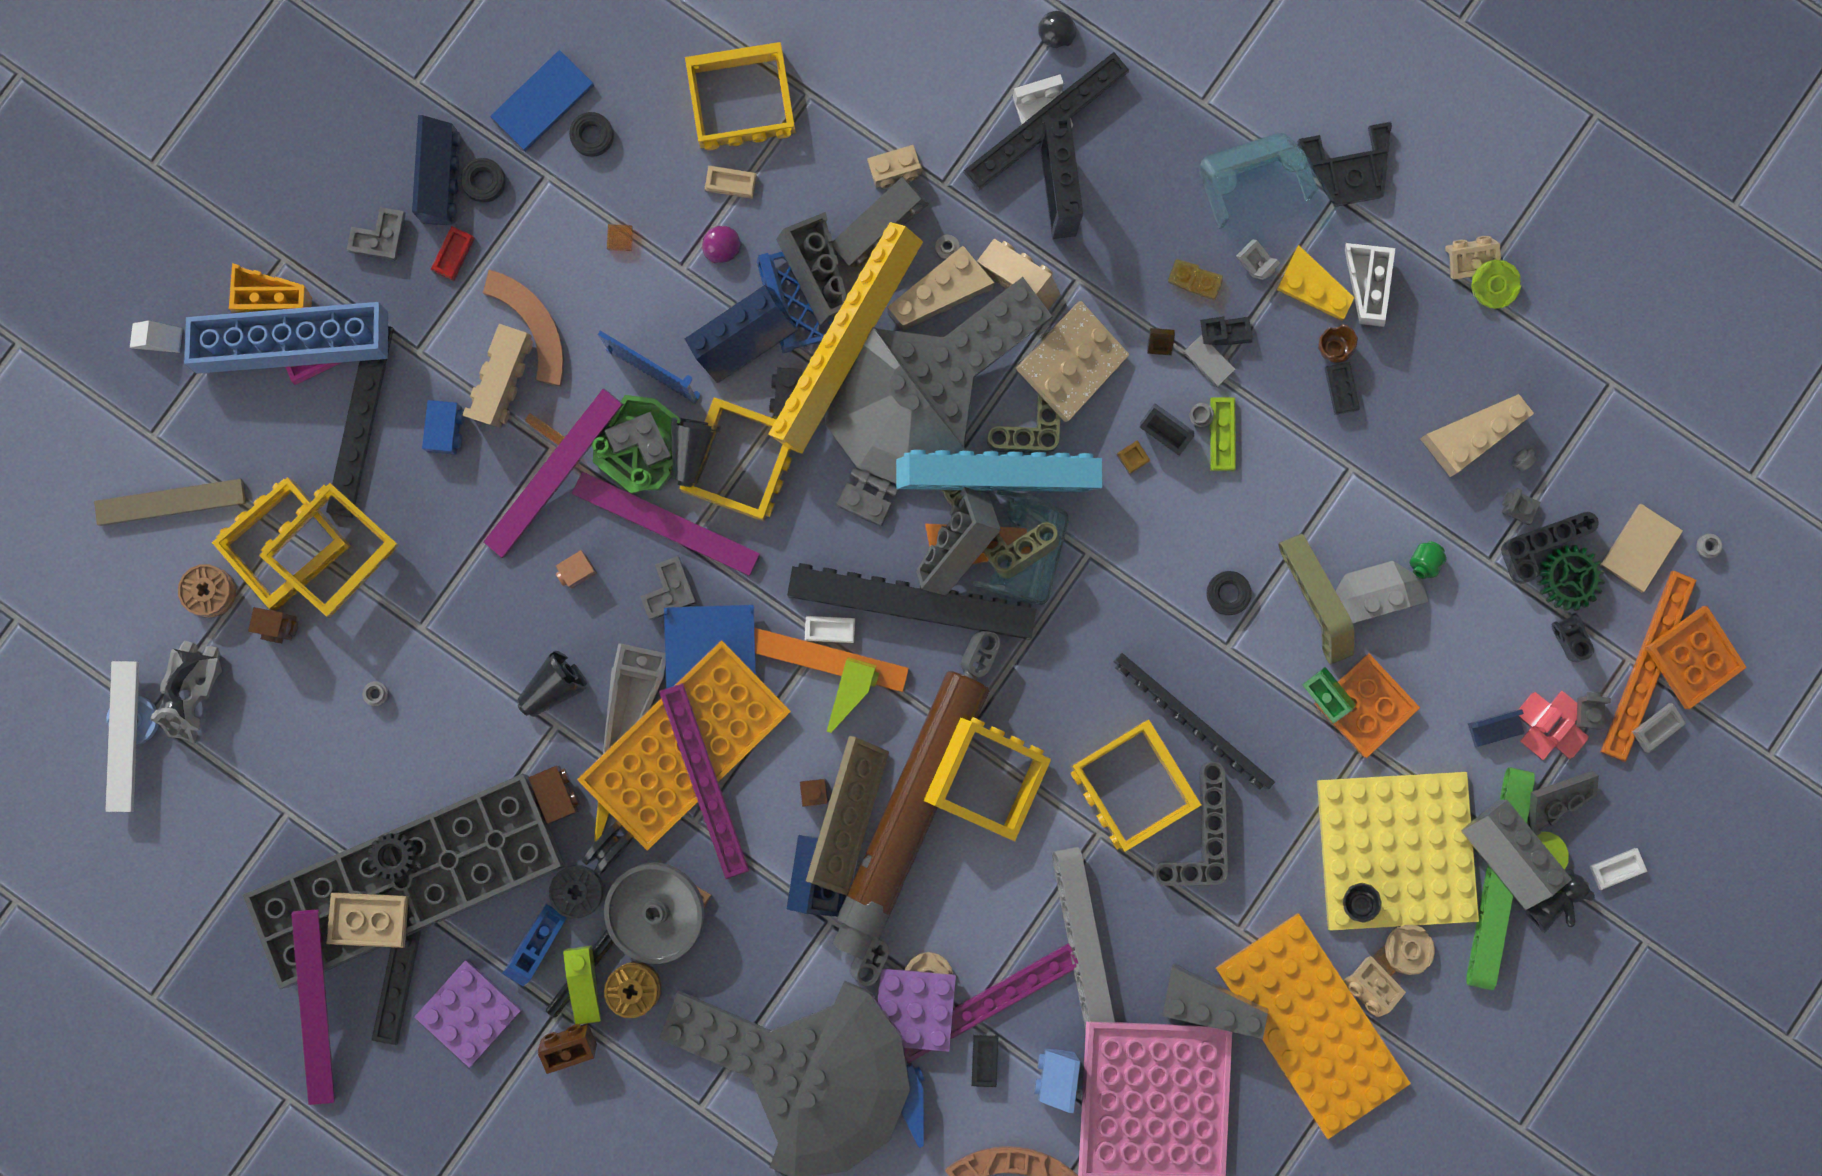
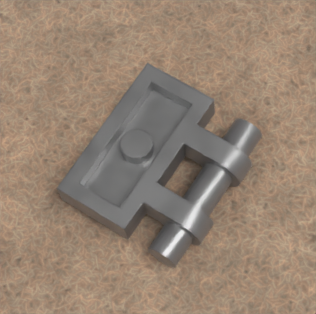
[836,467,898,526]

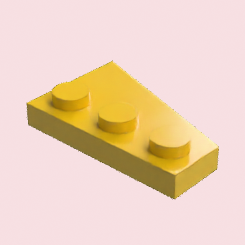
[1277,245,1354,321]

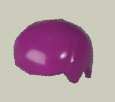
[701,226,741,263]

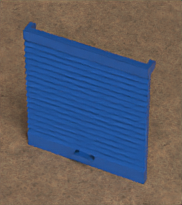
[597,330,700,404]
[664,605,756,689]

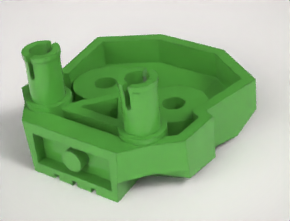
[592,395,681,494]

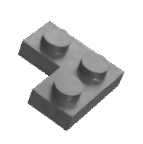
[347,207,406,261]
[605,412,670,468]
[640,556,696,620]

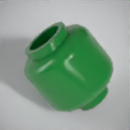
[1409,541,1447,579]

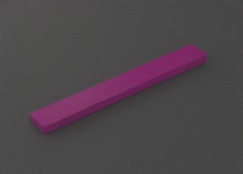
[483,388,624,558]
[572,472,760,576]
[659,683,749,879]
[291,910,335,1105]
[904,943,1078,1064]

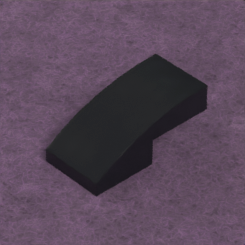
[1200,316,1253,345]

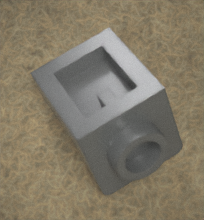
[1502,488,1541,525]
[1576,692,1611,730]

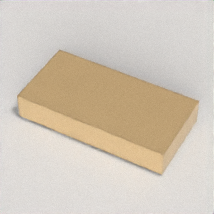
[705,166,757,199]

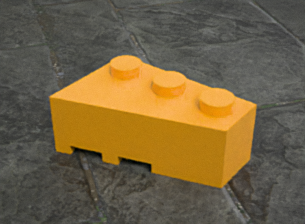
[229,263,312,313]

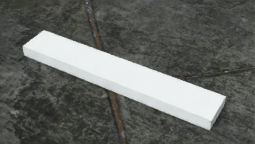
[106,661,139,812]

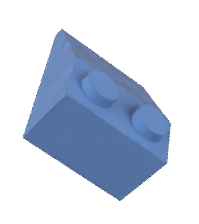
[1034,1048,1080,1113]

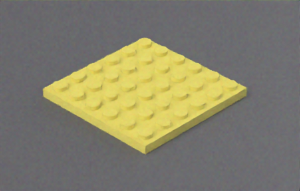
[1317,772,1479,930]

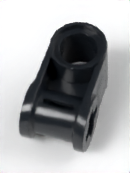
[1551,613,1594,663]

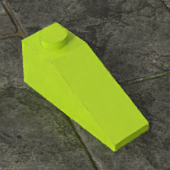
[826,657,879,733]
[563,946,601,1024]

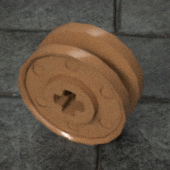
[178,564,236,618]

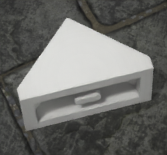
[130,321,183,353]

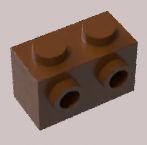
[248,607,298,644]
[528,766,580,824]
[537,1023,597,1074]

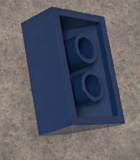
[787,835,846,917]

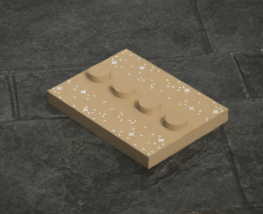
[1016,301,1129,422]

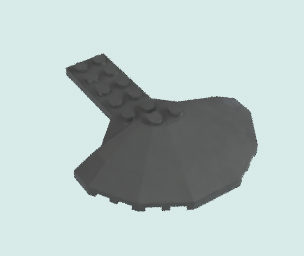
[825,277,1053,483]
[659,981,911,1176]

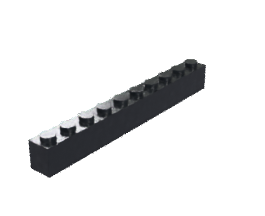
[787,563,1037,640]

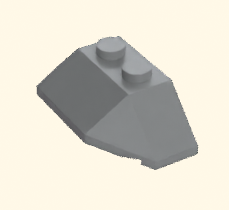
[1335,561,1428,623]

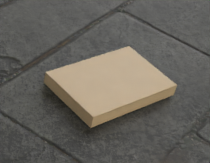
[1600,504,1683,593]
[327,893,409,948]

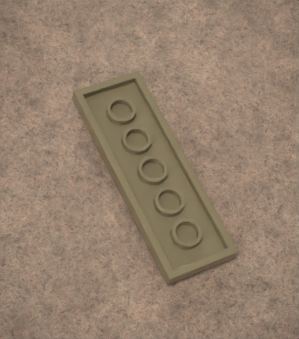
[806,736,889,895]

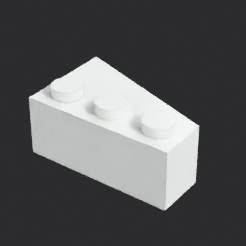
[1345,243,1395,327]

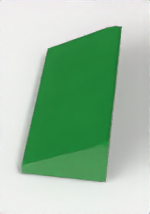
[1302,667,1356,724]

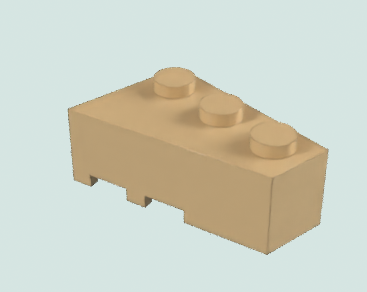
[977,239,1060,310]

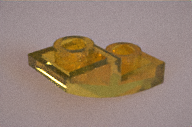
[1168,259,1223,300]

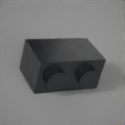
[1139,403,1194,456]

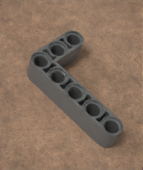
[1152,762,1228,886]

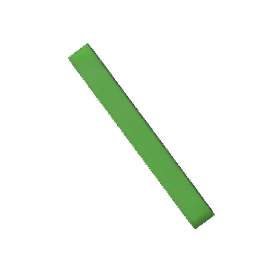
[1466,767,1535,991]

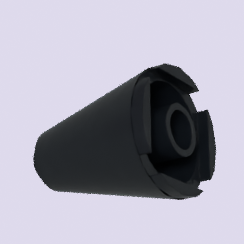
[671,417,721,487]
[518,650,587,717]

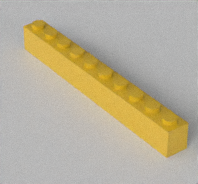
[768,222,923,454]

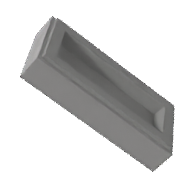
[1183,335,1235,387]
[1632,703,1686,753]

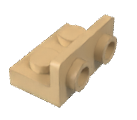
[867,145,922,189]
[1445,236,1501,279]
[1343,956,1406,1017]

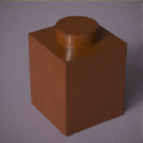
[800,779,828,807]

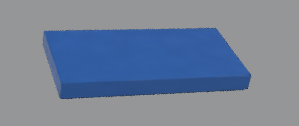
[490,50,594,152]

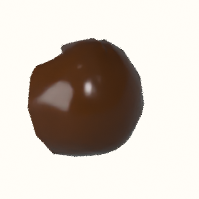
[1318,324,1358,363]

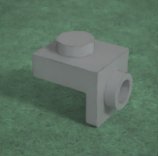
[1236,239,1280,280]

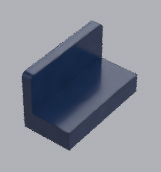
[1468,709,1525,747]

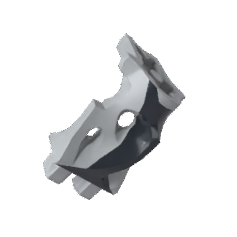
[150,641,222,744]

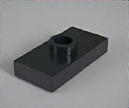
[1325,362,1360,415]
[971,1034,999,1087]

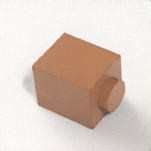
[556,550,597,589]

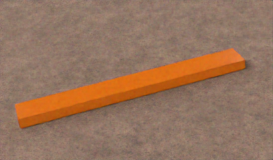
[1600,571,1697,762]
[754,628,909,692]

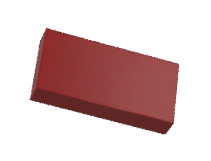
[431,226,475,281]

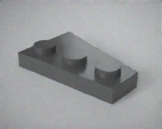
[1528,771,1599,836]

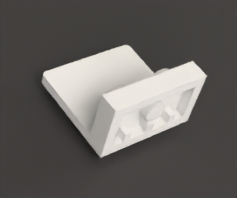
[1013,74,1073,128]

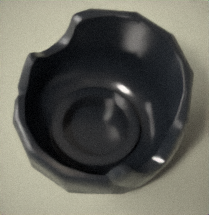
[1038,11,1076,49]
[1343,883,1382,923]

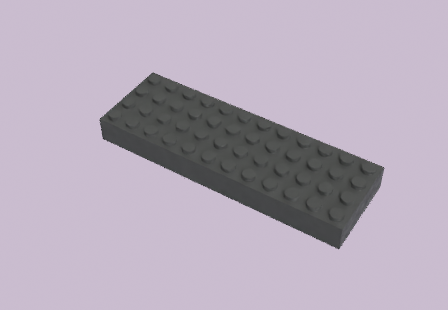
[243,774,566,989]

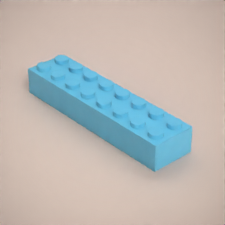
[896,450,1102,492]

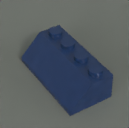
[412,115,461,225]
[684,285,798,383]

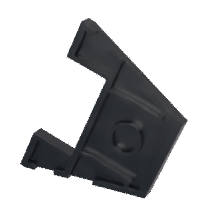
[1297,122,1392,207]

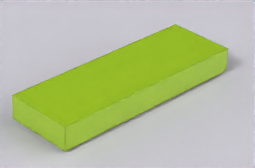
[1210,397,1236,471]

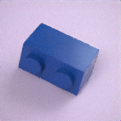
[422,400,465,455]

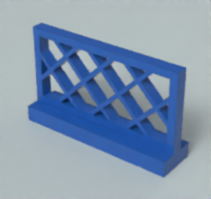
[756,252,834,353]

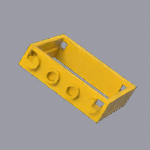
[685,42,796,150]
[679,397,792,522]
[211,477,351,611]
[259,483,399,619]
[924,717,1051,841]
[1070,720,1201,852]

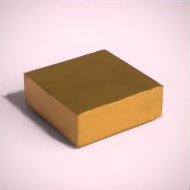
[1116,440,1151,475]

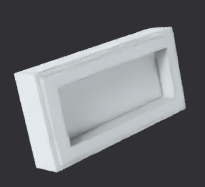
[805,616,855,643]
[1589,848,1647,890]

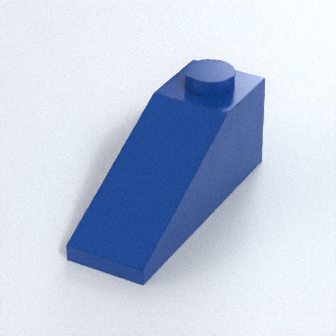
[502,904,567,987]
[901,1063,925,1148]

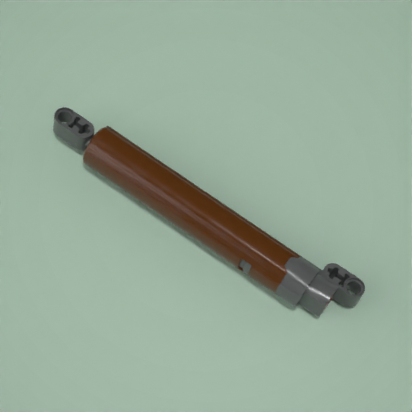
[833,630,1000,986]

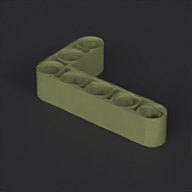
[987,332,1060,454]
[942,490,1060,579]
[1278,534,1354,665]

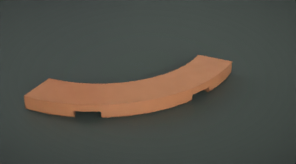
[483,270,564,387]
[945,1146,1078,1176]

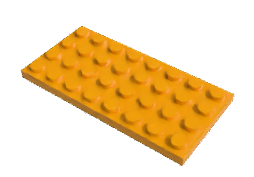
[577,640,791,851]
[1215,913,1411,1139]

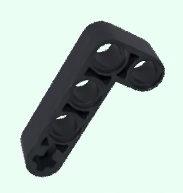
[1501,512,1599,584]

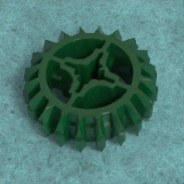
[1537,545,1605,611]

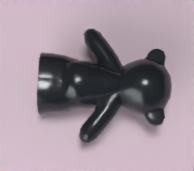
[1524,869,1595,933]

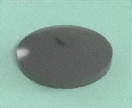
[604,862,705,964]

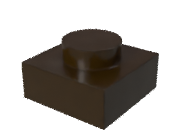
[1147,328,1175,356]

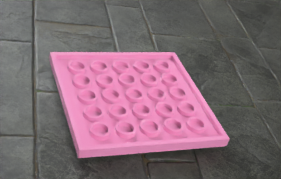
[1078,1021,1232,1176]

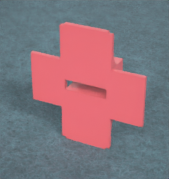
[1518,691,1589,760]

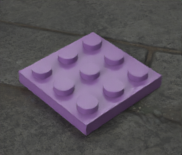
[415,960,522,1068]
[878,968,956,1052]

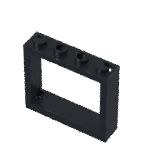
[1039,116,1083,239]

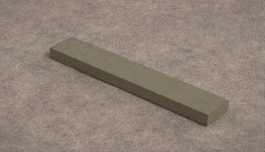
[94,479,246,526]

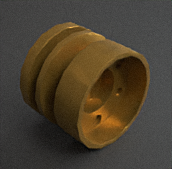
[604,961,662,1018]

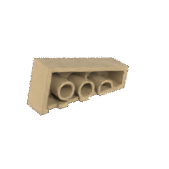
[887,246,994,331]
[463,324,533,428]
[1420,394,1534,477]

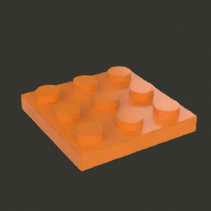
[1645,606,1747,709]
[1314,653,1420,758]

